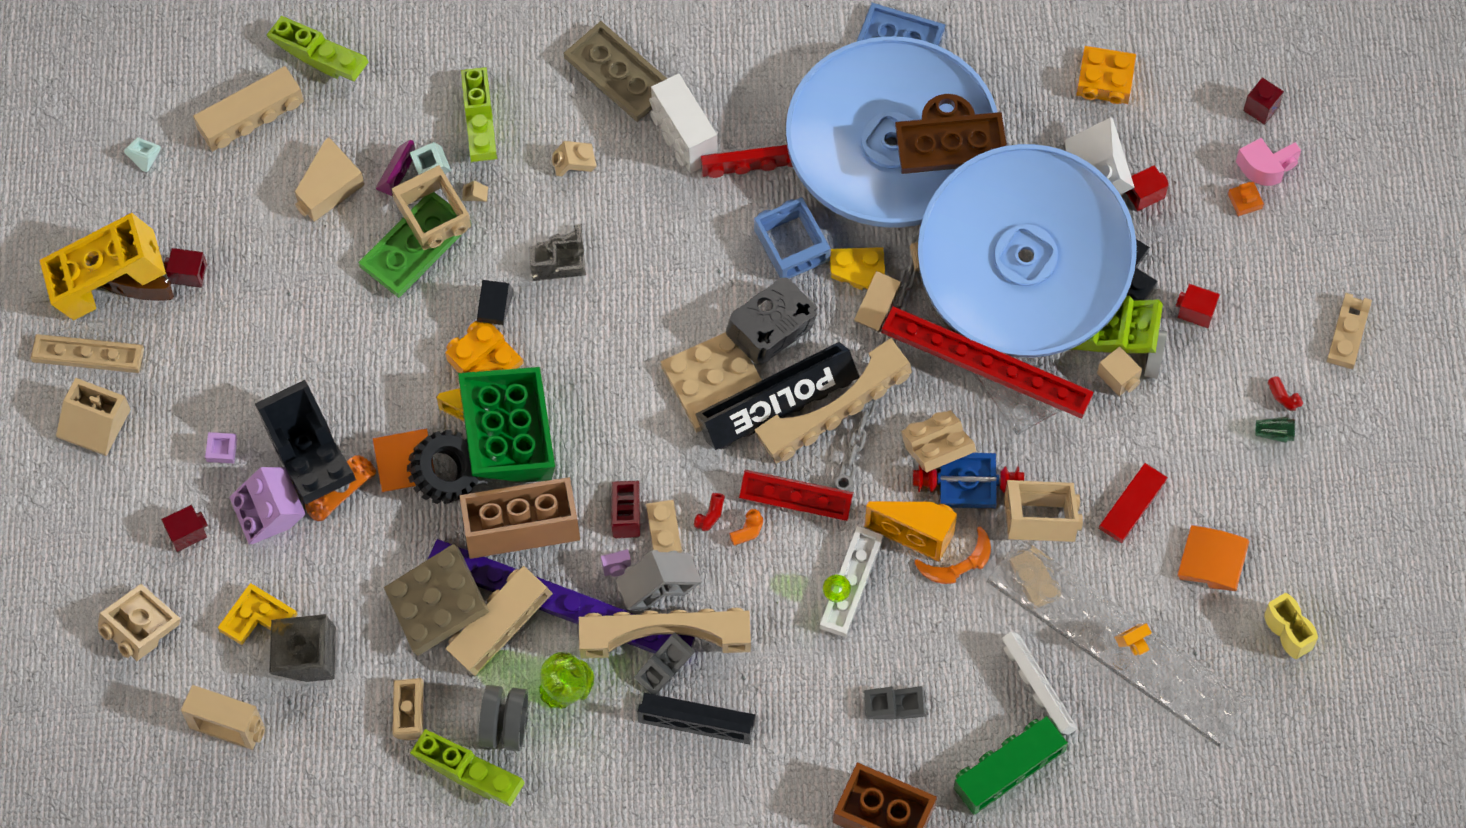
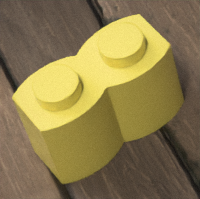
[1264,593,1318,659]

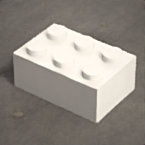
[649,74,718,173]

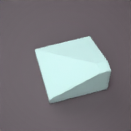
[124,138,161,173]

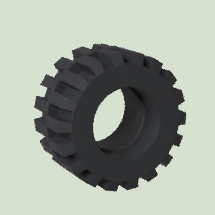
[407,430,479,504]

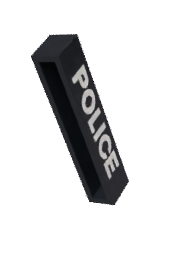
[695,342,860,450]

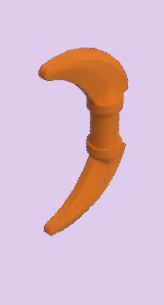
[914,526,991,584]

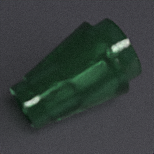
[1255,416,1296,443]

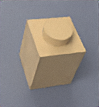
[1097,347,1142,396]

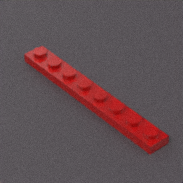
[881,306,1094,419]

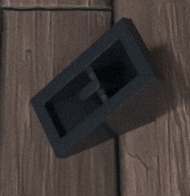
[477,280,513,325]

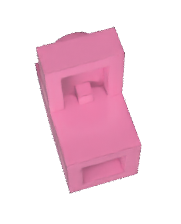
[1236,138,1301,186]

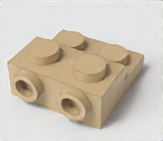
[901,410,976,472]
[98,584,181,661]

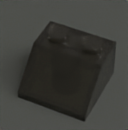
[269,614,336,682]

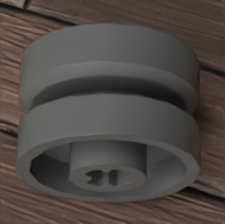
[479,685,528,752]

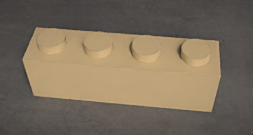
[193,66,304,152]
[445,566,553,676]

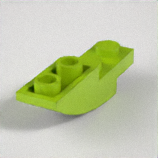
[267,16,369,81]
[461,67,497,162]
[410,729,525,807]

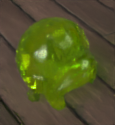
[539,652,594,709]

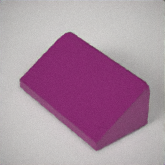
[376,140,416,196]

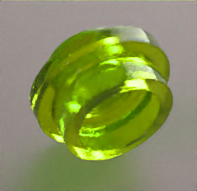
[823,575,851,602]

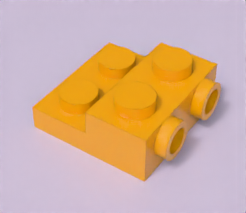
[1076,46,1136,104]
[445,321,523,373]

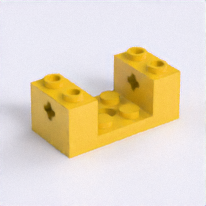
[39,213,166,321]

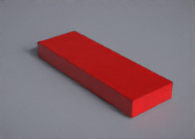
[1099,463,1168,544]

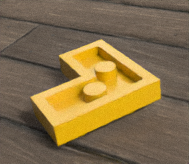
[217,583,298,645]

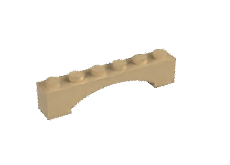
[755,338,912,464]
[579,608,751,659]

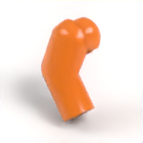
[729,509,763,546]

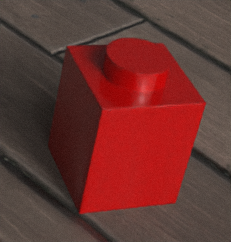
[1125,165,1169,211]
[1175,283,1220,328]

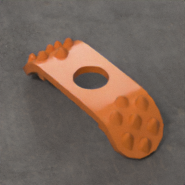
[305,455,376,521]

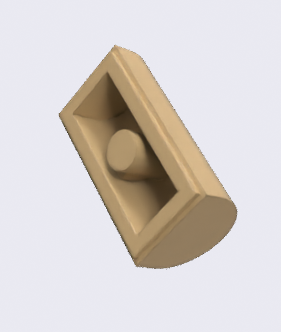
[393,678,424,740]

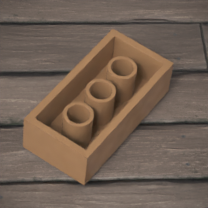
[459,477,580,559]

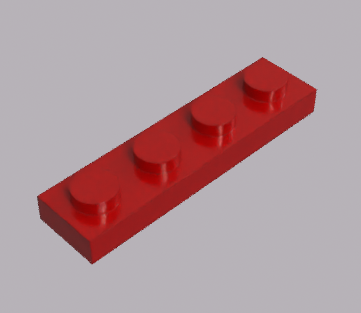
[701,145,793,178]
[739,469,854,521]

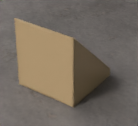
[462,180,488,202]

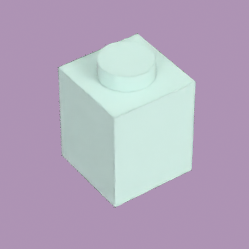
[410,142,451,175]

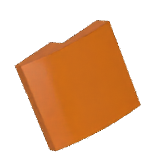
[373,428,435,492]
[1178,525,1250,591]

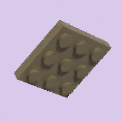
[384,544,489,656]

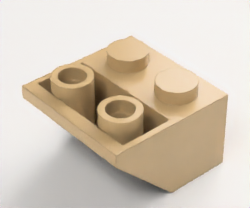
[56,377,131,456]

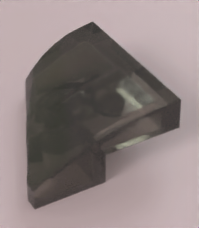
[529,224,586,281]

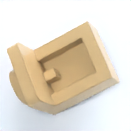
[552,141,597,176]

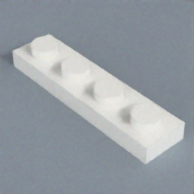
[820,526,884,637]
[1002,632,1078,735]

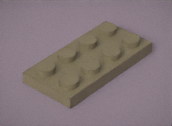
[563,21,667,122]

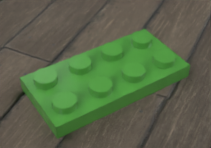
[358,192,471,298]

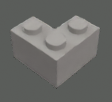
[616,550,702,610]

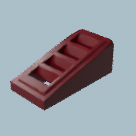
[611,480,640,538]

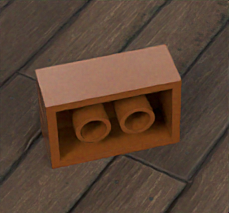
[833,762,937,828]

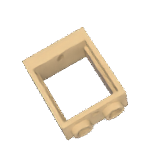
[392,165,471,250]
[1004,480,1083,542]
[181,685,265,750]

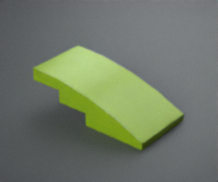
[1071,296,1163,353]

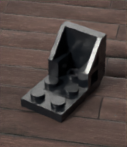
[255,380,356,504]

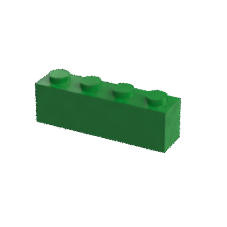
[953,716,1068,815]

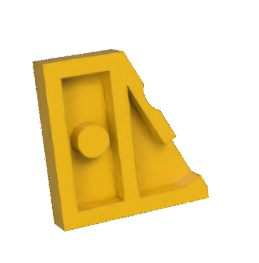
[830,247,885,290]

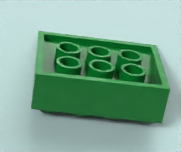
[458,367,555,483]

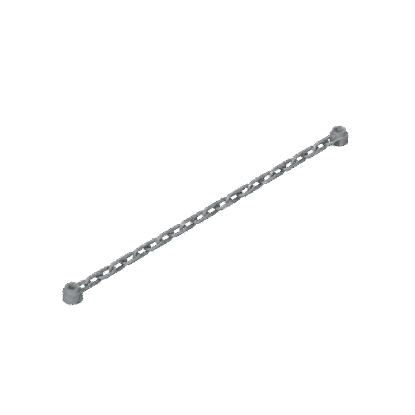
[832,225,921,492]

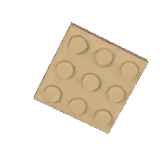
[660,332,762,433]

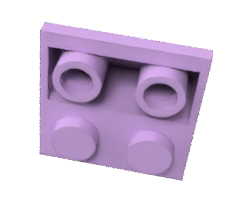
[229,467,305,544]

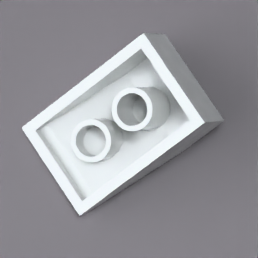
[1065,117,1135,195]

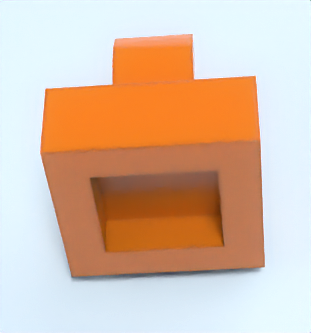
[1228,181,1264,216]

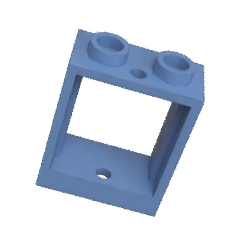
[754,197,831,279]

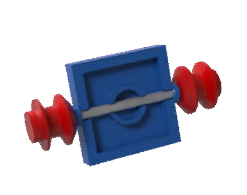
[912,453,1024,509]

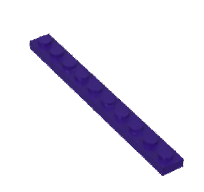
[427,539,695,665]

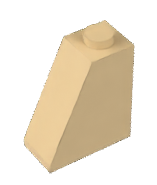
[295,137,364,222]

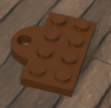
[895,94,1007,174]

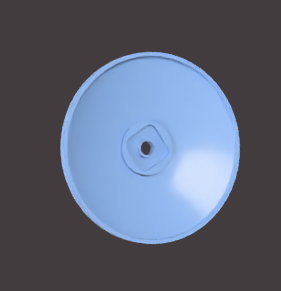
[786,36,997,228]
[918,144,1136,358]

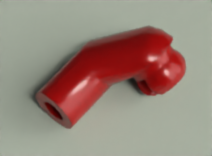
[1267,376,1303,411]
[694,493,725,531]

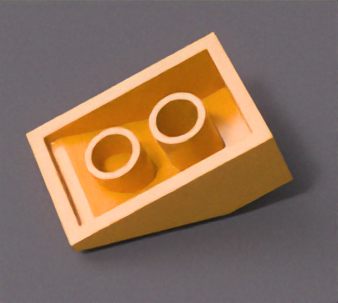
[864,501,957,562]

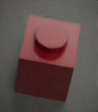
[1243,77,1284,125]
[164,248,207,288]
[161,504,208,552]

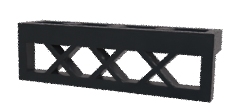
[637,693,756,745]

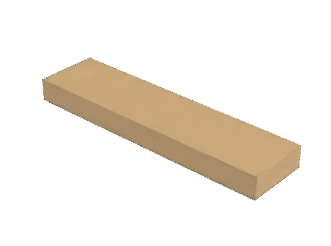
[30,334,144,373]

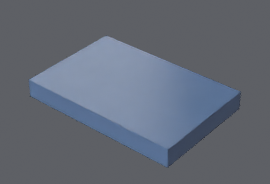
[856,2,946,46]

